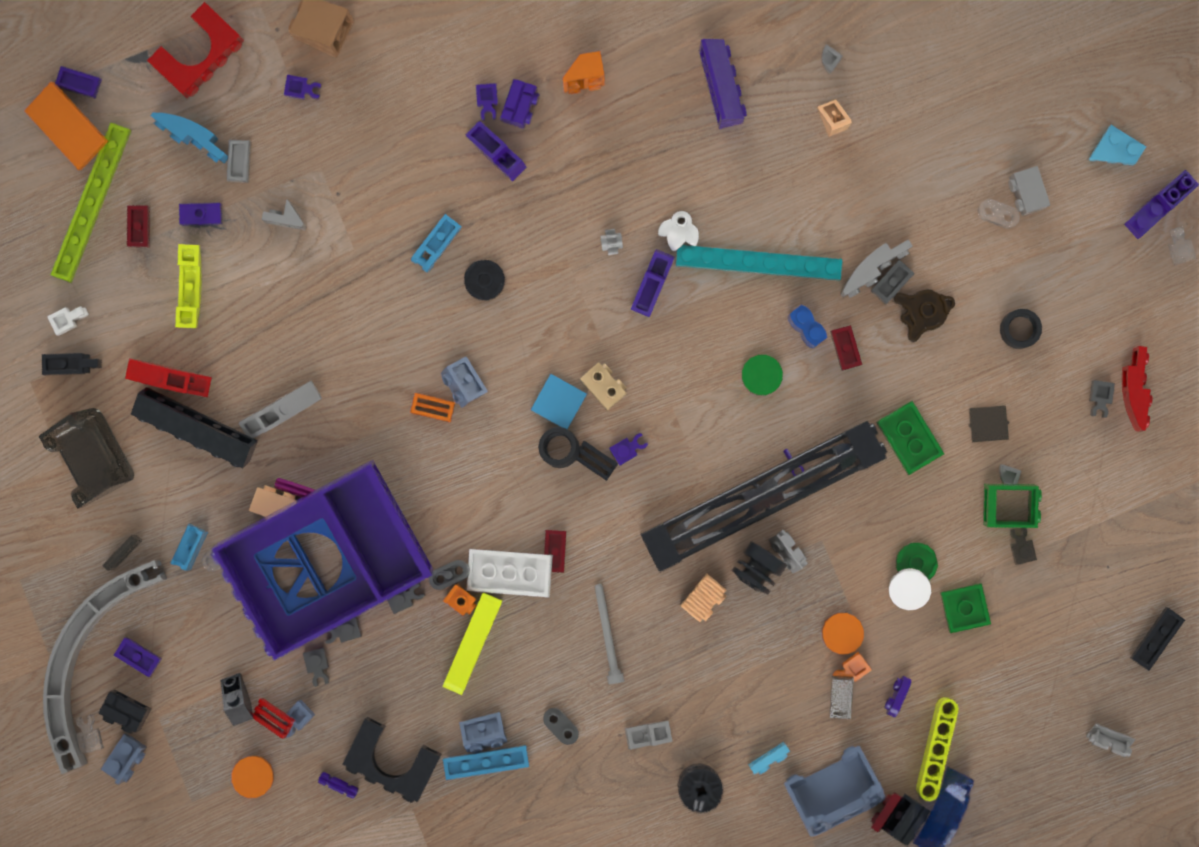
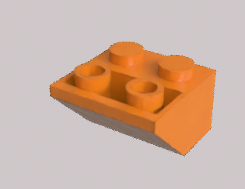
[563,51,605,94]

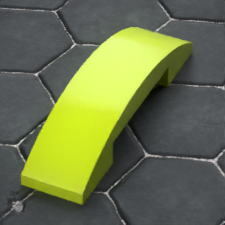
[175,244,202,328]

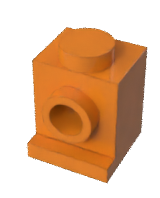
[443,583,477,616]

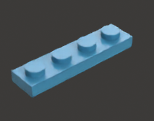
[443,745,529,780]

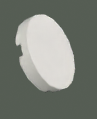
[889,568,931,610]

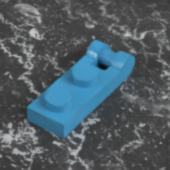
[411,214,462,273]

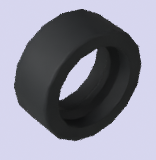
[1000,309,1042,349]
[538,427,580,468]

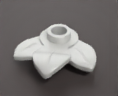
[658,211,699,251]

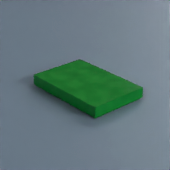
[876,401,945,475]

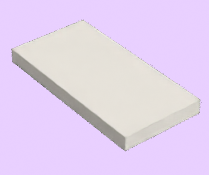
[466,549,553,597]

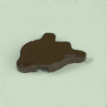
[893,289,955,343]

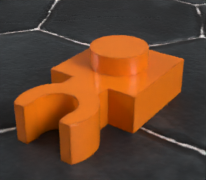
[832,652,872,688]

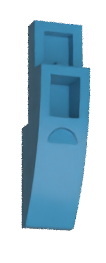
[150,112,228,164]

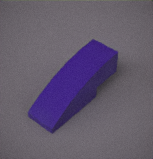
[465,121,527,182]
[631,249,675,317]

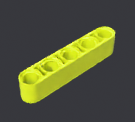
[443,592,502,695]
[916,697,959,801]

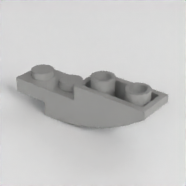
[841,239,913,298]
[239,380,322,438]

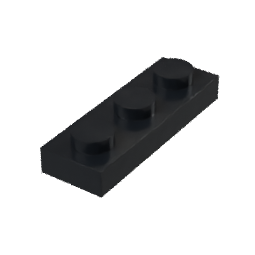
[1130,607,1185,671]

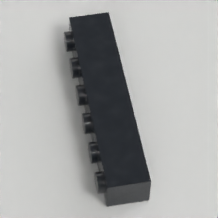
[130,387,258,469]

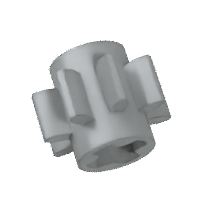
[600,229,623,255]

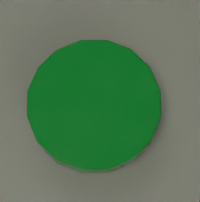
[741,355,783,396]
[895,543,938,580]

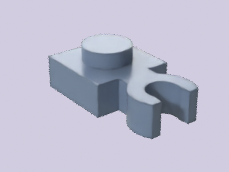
[278,700,315,738]

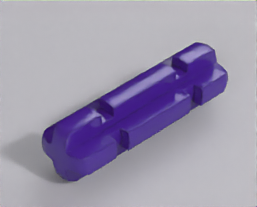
[318,772,359,799]

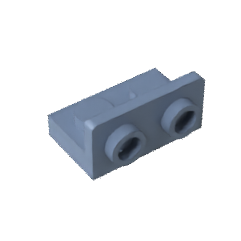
[441,356,488,408]
[459,712,508,753]
[101,733,147,785]

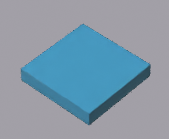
[531,374,587,429]

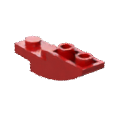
[1122,346,1153,432]
[125,358,212,398]

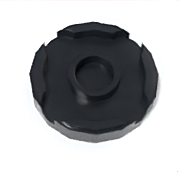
[464,260,505,301]

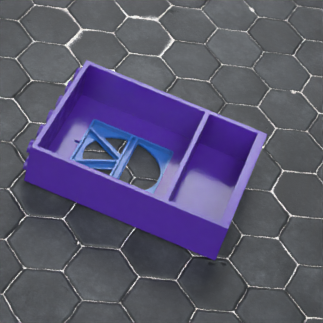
[211,460,433,660]

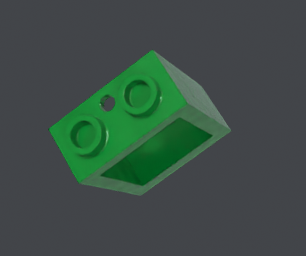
[983,484,1042,528]

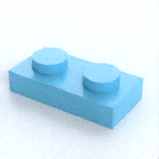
[748,742,790,774]

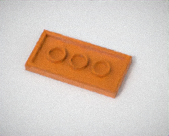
[24,82,108,170]

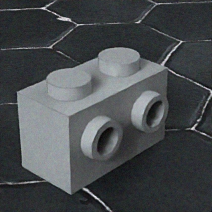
[1008,166,1050,216]

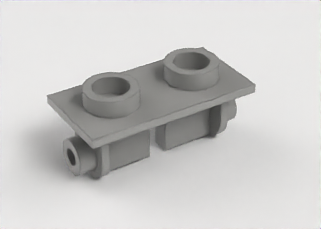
[769,530,808,573]
[1086,724,1135,757]

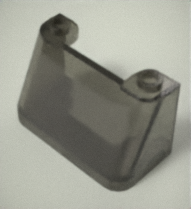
[39,408,134,509]

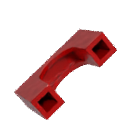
[147,2,244,99]

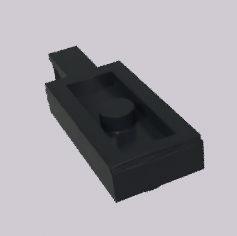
[42,353,102,376]

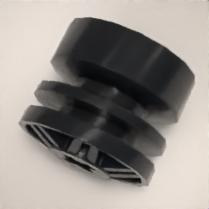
[731,541,788,595]
[677,763,723,813]

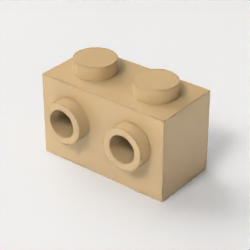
[580,362,626,411]

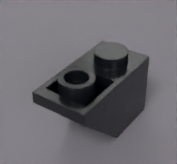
[220,673,253,726]

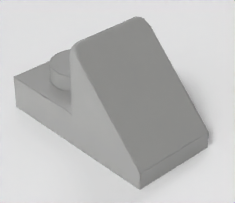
[261,199,307,230]

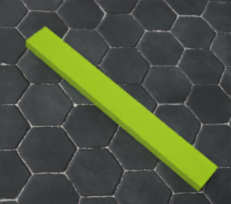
[50,122,131,283]

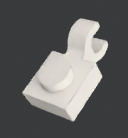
[47,306,89,336]

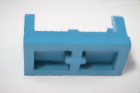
[170,524,208,571]

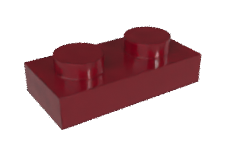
[127,205,150,248]
[830,325,862,371]
[544,530,567,573]
[870,792,902,833]

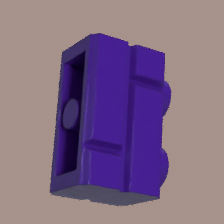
[500,79,540,129]

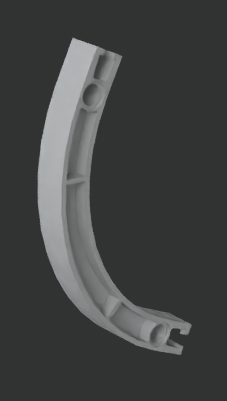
[43,560,167,774]

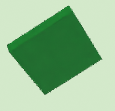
[940,583,991,633]

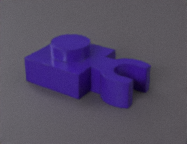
[284,75,321,100]
[476,83,498,121]
[609,433,648,466]

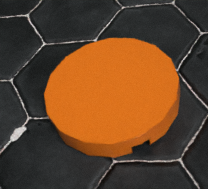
[822,613,864,654]
[231,756,274,798]

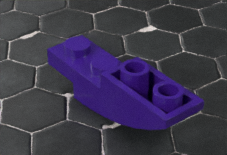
[1124,169,1199,239]

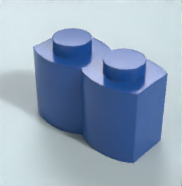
[787,305,827,349]

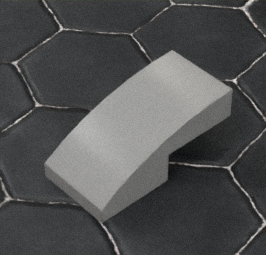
[625,721,672,750]

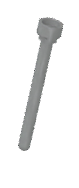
[595,584,625,684]

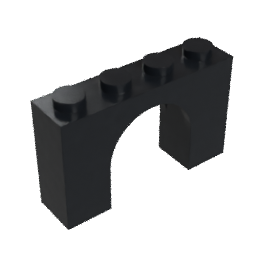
[342,717,442,803]

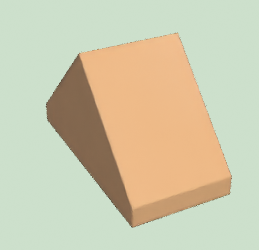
[817,100,852,137]

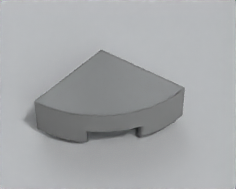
[822,44,843,74]
[999,464,1021,491]

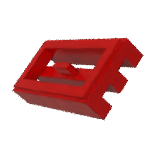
[253,698,295,739]

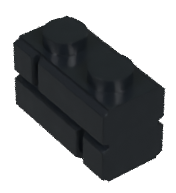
[98,689,152,734]
[882,794,931,847]

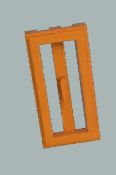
[410,393,456,423]

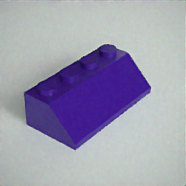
[699,39,747,129]

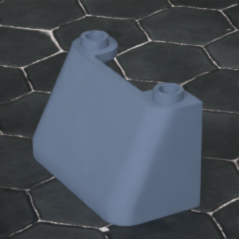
[784,746,885,837]

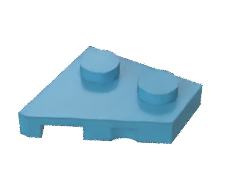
[1088,125,1146,165]

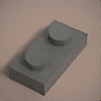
[871,260,915,305]

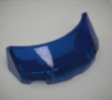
[913,766,974,847]

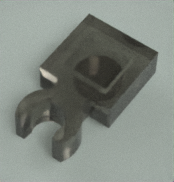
[1010,528,1037,565]

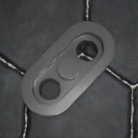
[429,560,470,590]
[543,708,579,745]

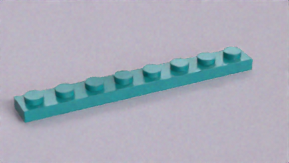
[676,245,842,281]

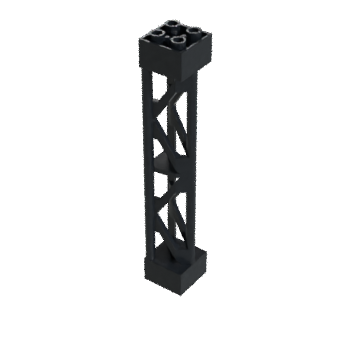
[640,421,888,572]

